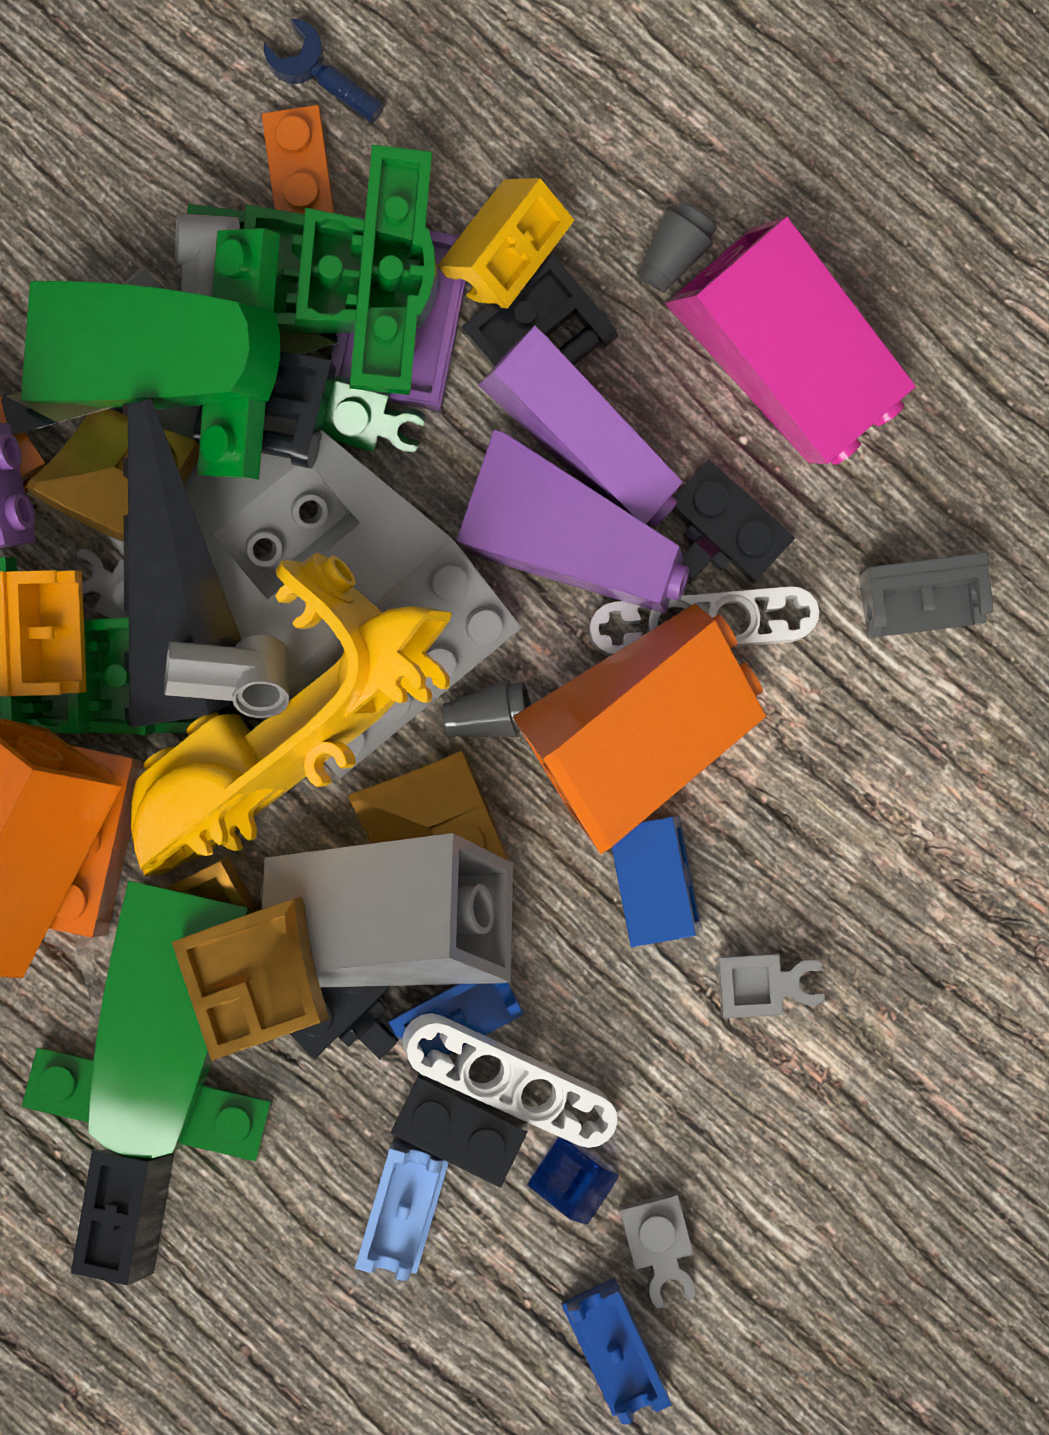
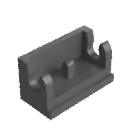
[859,552,993,639]

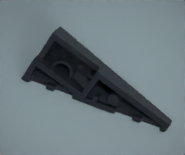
[123,397,242,728]

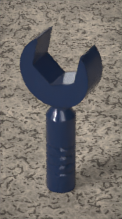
[264,19,384,123]

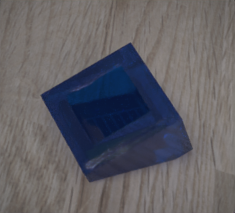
[527,1137,619,1225]

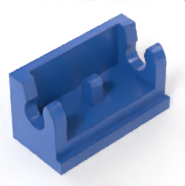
[612,815,702,947]
[389,982,525,1057]
[561,1277,672,1425]

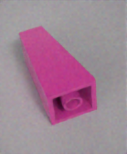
[665,216,916,465]

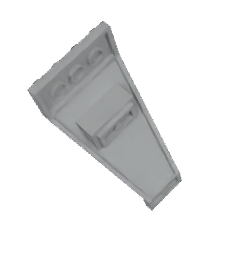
[108,267,522,779]

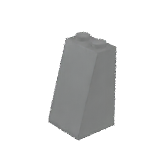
[260,833,513,987]

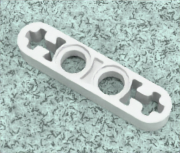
[589,586,819,657]
[402,1013,618,1148]

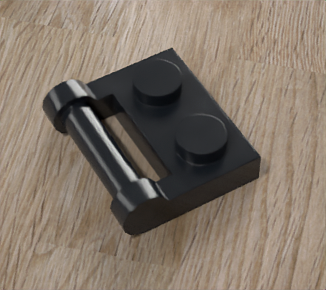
[462,253,618,368]
[193,351,336,469]

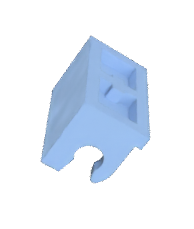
[355,1139,449,1281]

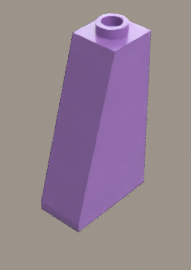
[478,326,683,527]
[456,430,689,614]

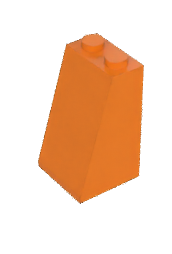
[513,603,766,854]
[0,718,122,978]

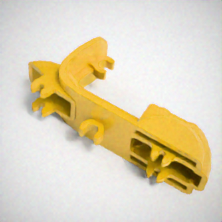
[131,552,452,877]

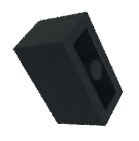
[391,1073,528,1188]

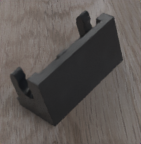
[71,1149,174,1285]

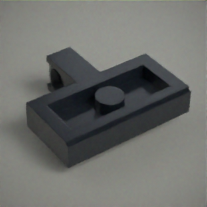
[672,460,795,584]
[290,986,399,1060]

